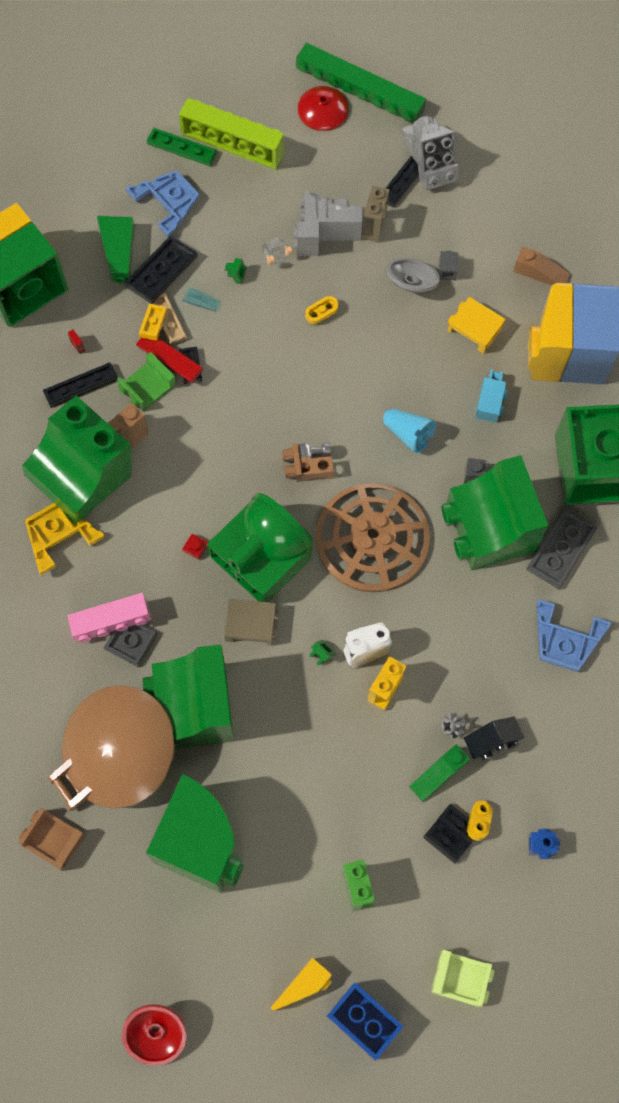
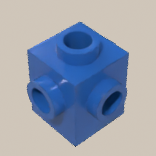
[529,829,560,859]

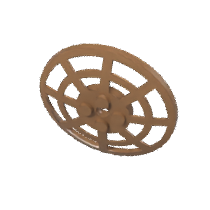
[316,483,430,592]

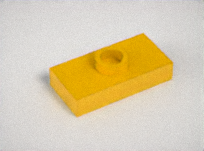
[139,304,167,341]

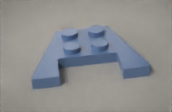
[126,171,199,237]
[536,599,611,672]

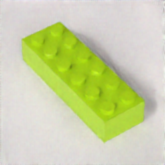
[179,98,284,170]

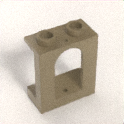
[361,185,390,242]

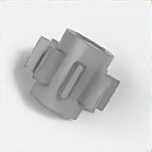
[441,713,466,738]

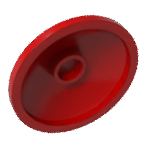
[298,86,349,131]
[122,1004,187,1066]

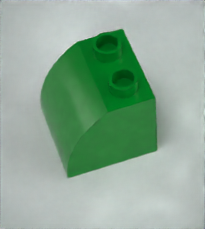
[146,774,244,893]

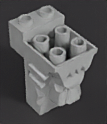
[402,116,459,190]
[294,190,362,256]

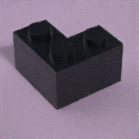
[463,716,525,760]

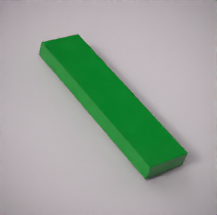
[147,127,217,167]

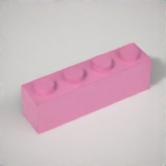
[67,593,152,643]

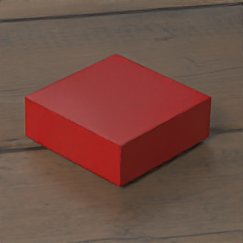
[68,329,85,354]

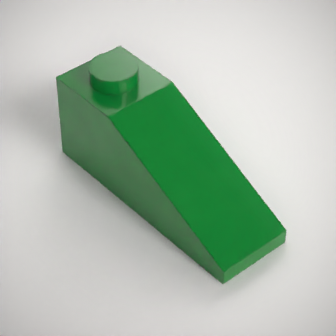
[409,744,470,802]

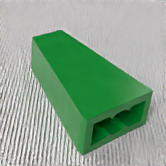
[97,216,135,284]

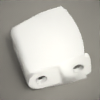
[343,622,392,668]

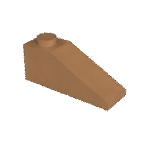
[513,246,570,285]

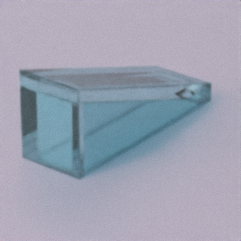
[182,287,220,312]

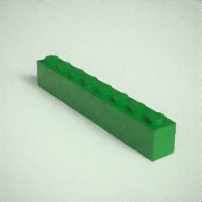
[296,42,426,123]

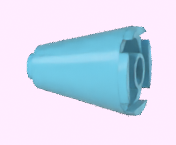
[383,408,436,453]

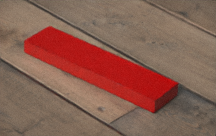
[136,337,203,384]

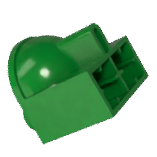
[207,493,313,602]

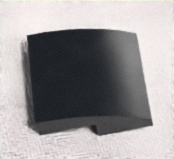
[423,804,482,864]

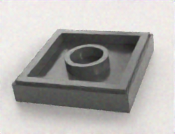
[104,625,157,667]

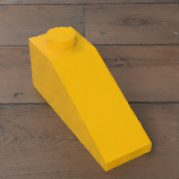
[271,958,332,1011]

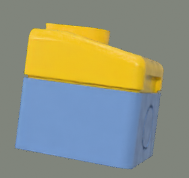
[528,283,619,384]

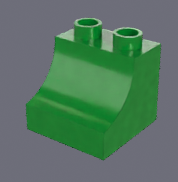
[22,395,131,524]
[441,455,548,570]
[143,644,234,749]

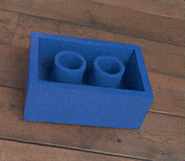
[326,982,404,1061]

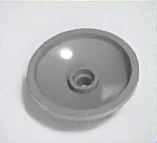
[386,258,440,292]

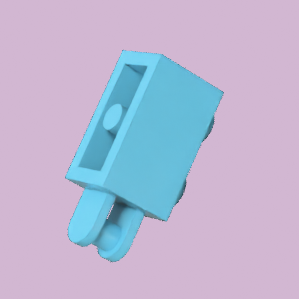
[475,369,508,423]

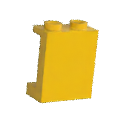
[447,297,506,354]
[367,656,406,711]

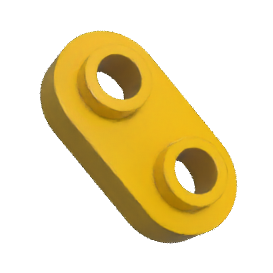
[305,296,338,324]
[467,800,493,841]

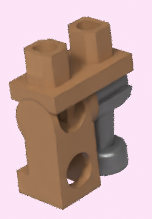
[282,442,334,482]

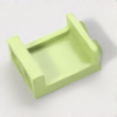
[431,950,494,1007]

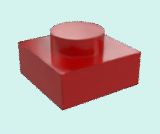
[182,534,208,560]

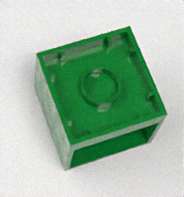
[555,404,619,505]

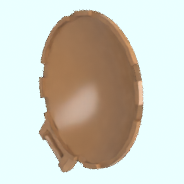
[48,686,175,811]

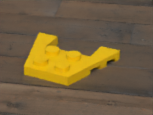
[25,503,104,576]

